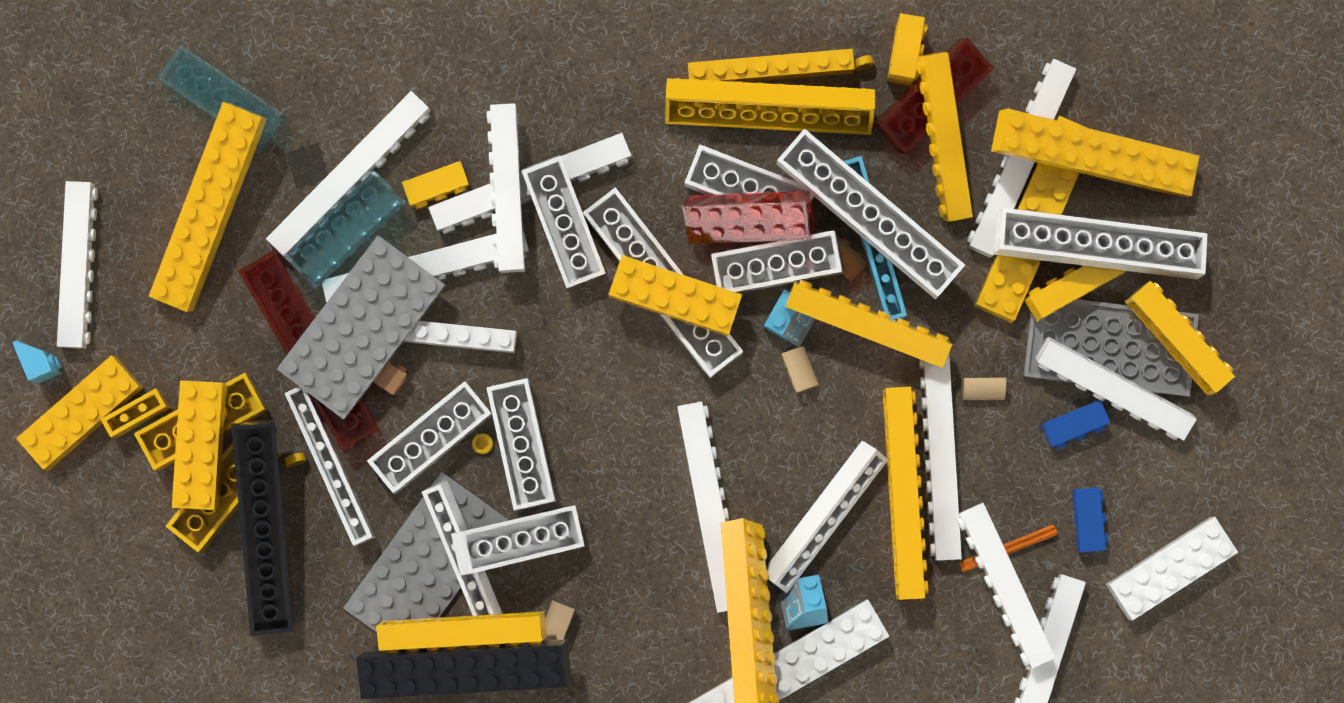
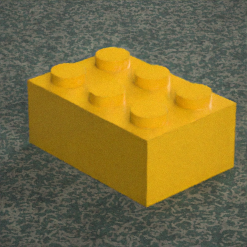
[887,13,927,86]

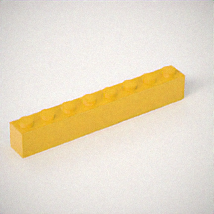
[688,49,855,83]
[916,52,973,222]
[786,280,952,368]
[376,611,547,653]

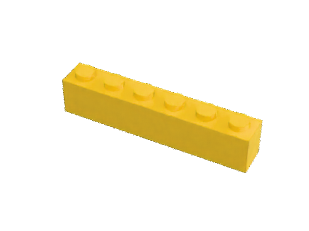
[1024,265,1127,322]

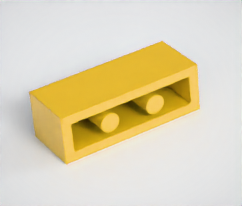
[402,161,470,209]
[101,388,171,438]

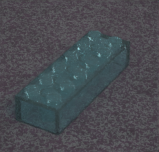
[157,45,286,151]
[284,171,406,289]

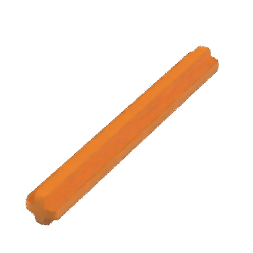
[959,525,1058,572]

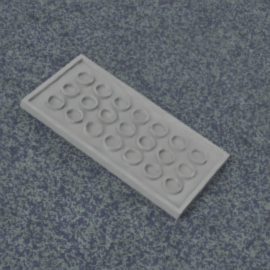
[277,235,446,420]
[1023,299,1199,397]
[343,472,509,650]

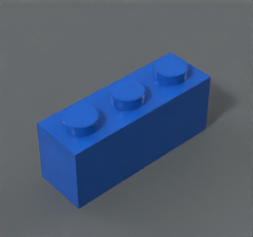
[1040,400,1110,449]
[1072,487,1108,552]

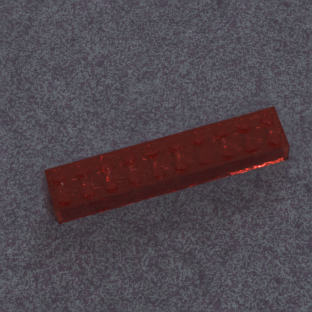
[238,250,381,452]

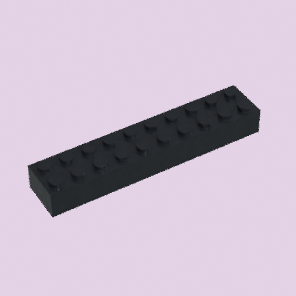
[231,420,293,636]
[356,639,572,699]

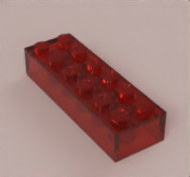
[873,38,994,154]
[682,191,815,244]

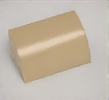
[781,346,819,394]
[962,378,1006,401]
[543,600,575,641]

